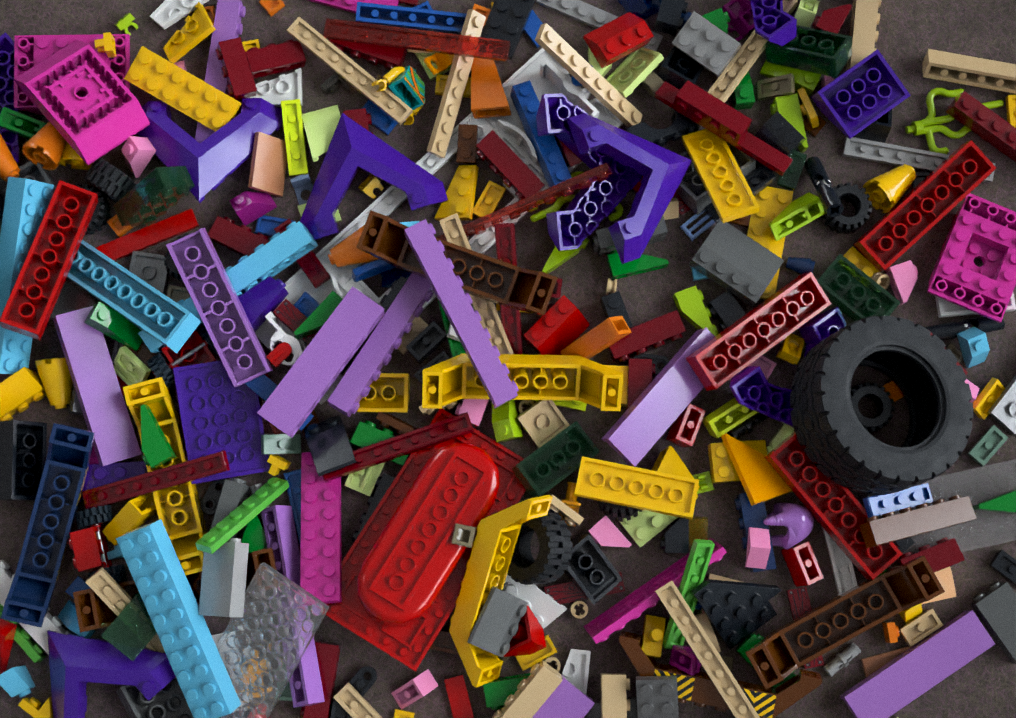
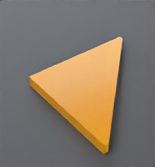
[721,433,793,506]

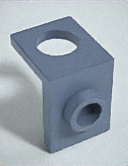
[290,174,313,205]

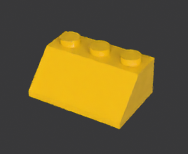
[0,367,46,422]
[357,373,410,413]

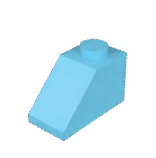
[957,327,990,369]
[0,665,35,698]

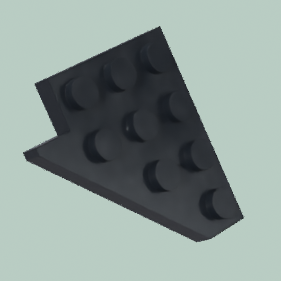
[691,579,782,650]

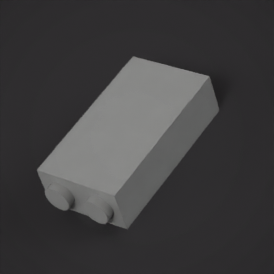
[199,538,249,617]

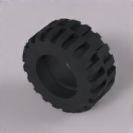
[507,509,573,585]

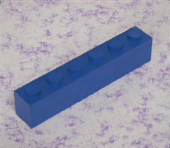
[355,2,467,37]
[510,80,573,196]

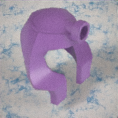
[763,502,814,550]

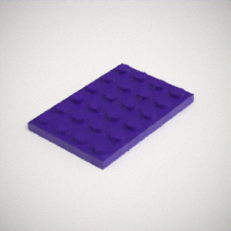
[173,361,270,484]

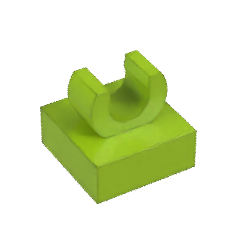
[114,13,138,35]
[692,471,714,494]

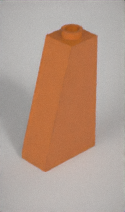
[471,48,512,119]
[560,316,632,359]

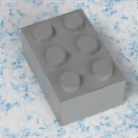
[672,11,741,77]

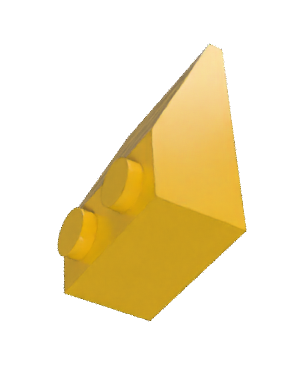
[708,440,767,484]

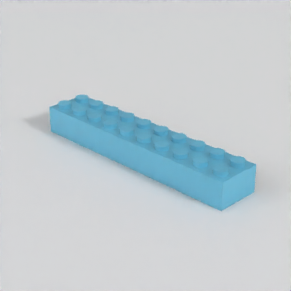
[0,177,54,374]
[138,221,318,355]
[67,240,201,353]
[116,519,241,718]

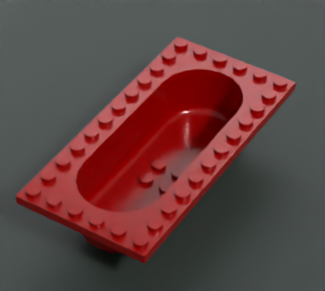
[313,409,539,672]

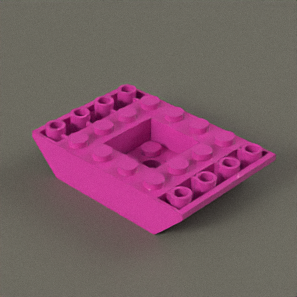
[14,34,130,115]
[14,40,150,165]
[927,193,1016,323]

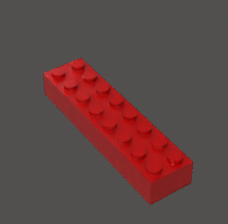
[853,140,996,272]
[0,180,98,340]
[686,272,831,391]
[764,432,903,580]

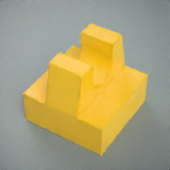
[94,32,116,58]
[358,174,384,199]
[267,454,291,476]

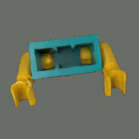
[371,65,425,125]

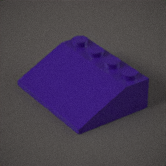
[811,49,911,139]

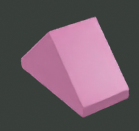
[745,527,771,569]

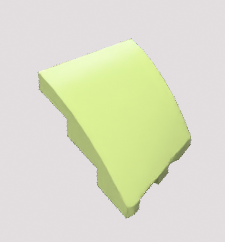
[302,105,341,162]

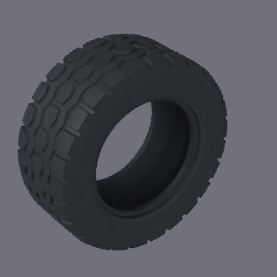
[790,316,973,495]

